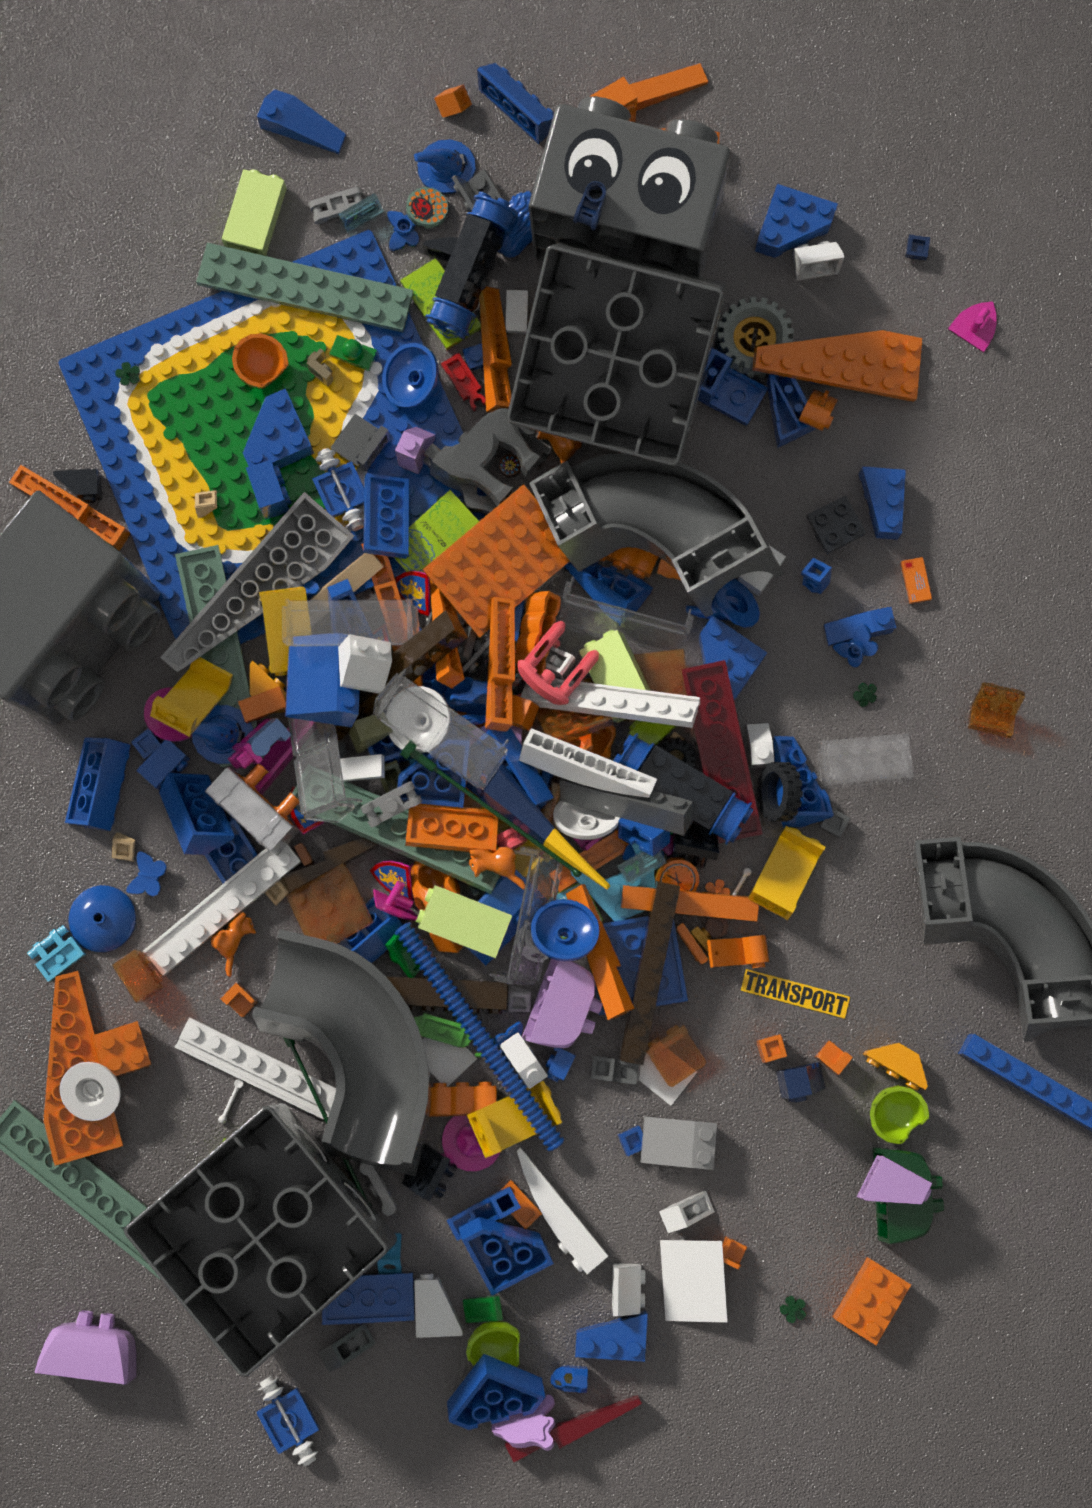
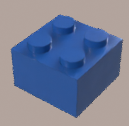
[246,460,292,520]

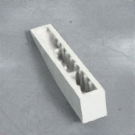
[519,728,657,798]
[517,1147,608,1274]

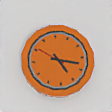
[655,857,699,891]

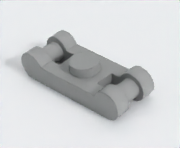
[309,187,364,224]
[360,781,422,828]
[360,1163,397,1216]

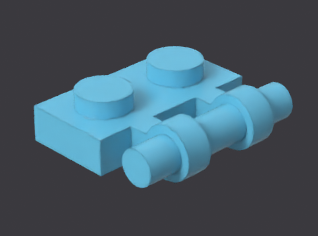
[27,925,86,982]

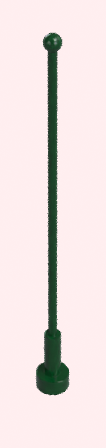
[400,740,582,877]
[283,1037,373,1207]

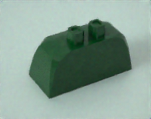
[872,1148,944,1244]

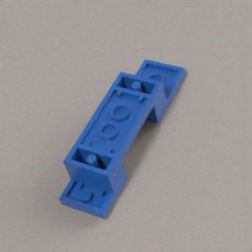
[698,348,768,427]

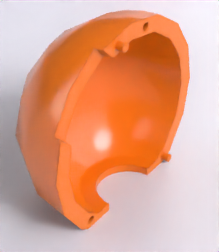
[232,333,288,389]

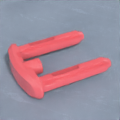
[518,621,599,705]

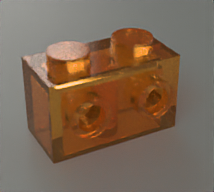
[112,950,164,1003]

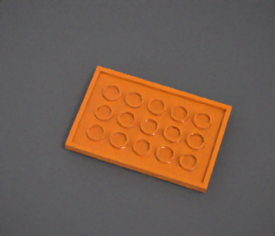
[422,484,570,638]

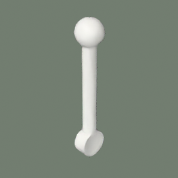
[732,868,752,895]
[218,1079,244,1124]

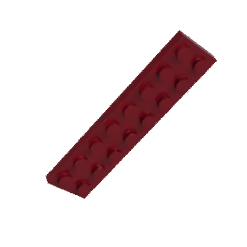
[681,660,762,843]

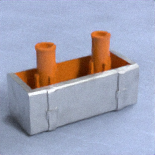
[205,763,301,855]

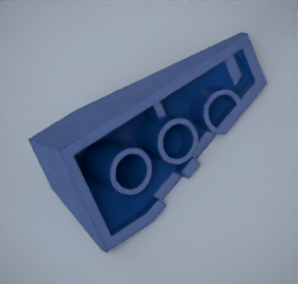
[257,89,346,154]
[564,561,653,624]
[773,736,834,827]

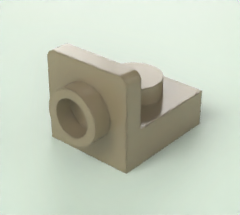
[306,348,333,387]

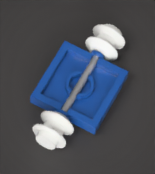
[312,448,364,531]
[256,1376,320,1467]

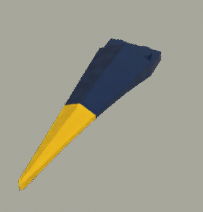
[465,752,610,890]

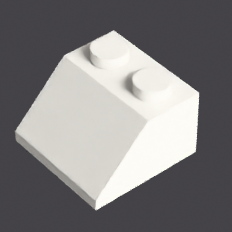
[792,241,844,281]
[338,634,392,694]
[612,1263,645,1316]

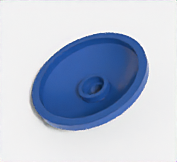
[382,343,439,408]
[69,885,136,952]
[531,899,599,961]

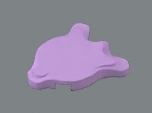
[492,1395,555,1451]

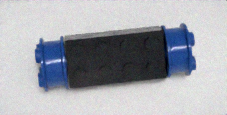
[425,192,518,339]
[613,733,754,845]

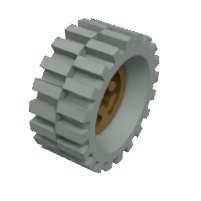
[716,297,794,380]

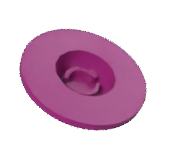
[144,687,192,741]
[442,1116,500,1172]

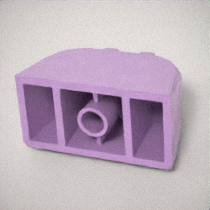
[522,958,603,1048]
[35,1310,136,1384]

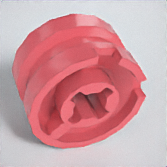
[497,828,527,850]

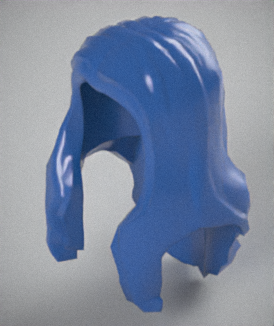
[498,191,533,258]
[444,677,488,726]

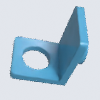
[377,1233,402,1274]

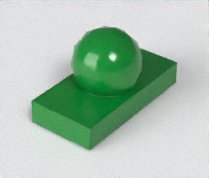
[329,335,377,371]
[385,934,420,978]
[462,1296,503,1323]

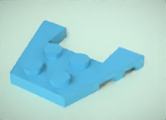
[570,843,655,921]

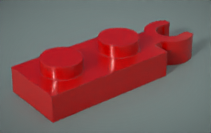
[441,353,486,411]

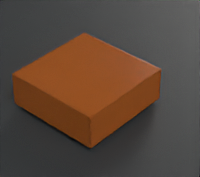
[294,843,314,867]

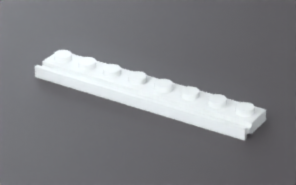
[521,678,700,728]
[143,844,302,976]
[175,1018,336,1119]

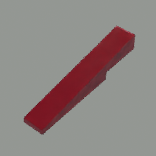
[505,1395,642,1462]

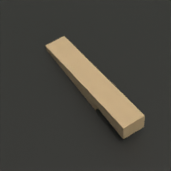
[307,553,384,628]

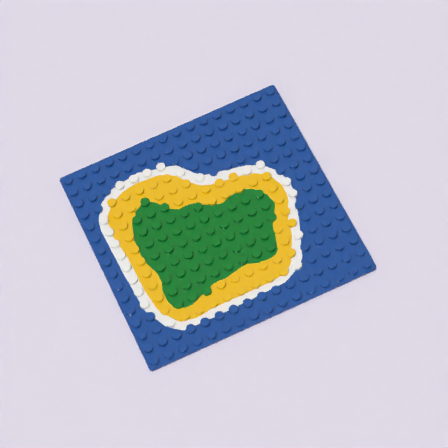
[58,230,497,666]

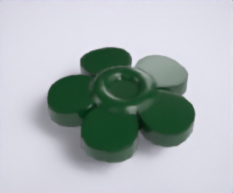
[115,362,140,386]
[853,683,877,707]
[780,1296,806,1323]

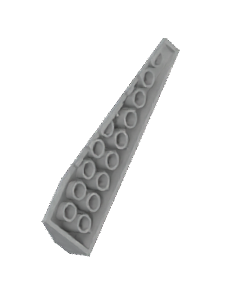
[160,492,354,672]

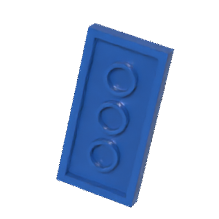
[363,473,409,559]
[322,1272,415,1325]

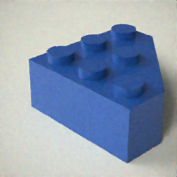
[755,184,838,258]
[243,389,314,469]
[698,616,767,701]
[397,735,470,808]
[459,1217,554,1296]
[447,1354,546,1430]

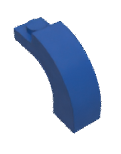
[446,1187,521,1241]

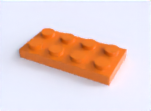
[405,804,498,853]

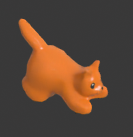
[537,431,582,464]
[469,847,526,890]
[211,912,256,977]

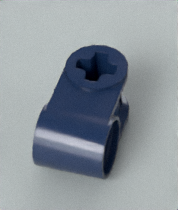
[573,181,606,231]

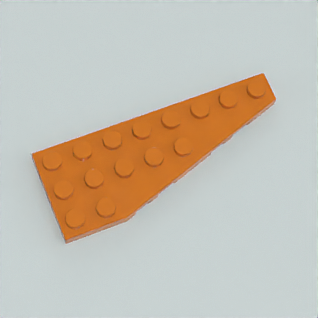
[752,330,922,402]
[43,971,123,1166]

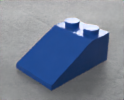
[205,814,258,884]

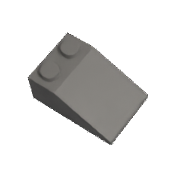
[640,1116,717,1170]

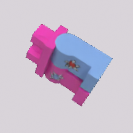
[228,718,291,769]

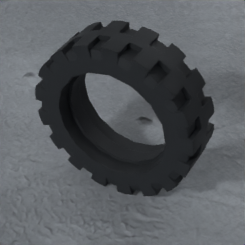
[757,762,803,822]

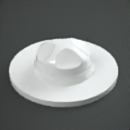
[60,1062,121,1121]

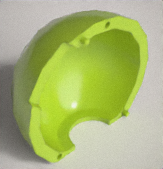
[870,1085,929,1144]
[466,1321,520,1367]

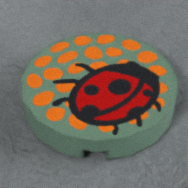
[406,187,448,228]

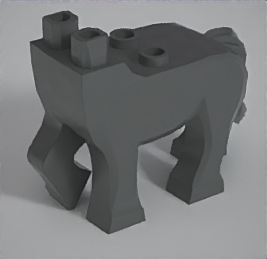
[423,408,552,514]

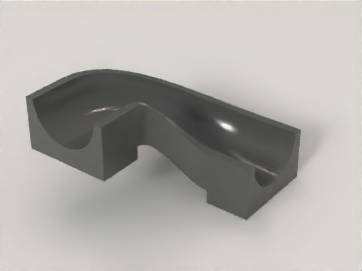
[530,453,784,618]
[913,837,1092,1042]
[252,929,432,1176]

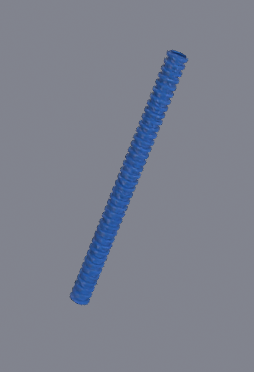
[394,922,565,1151]

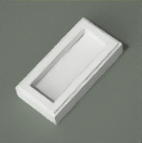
[506,290,528,334]
[340,754,385,782]

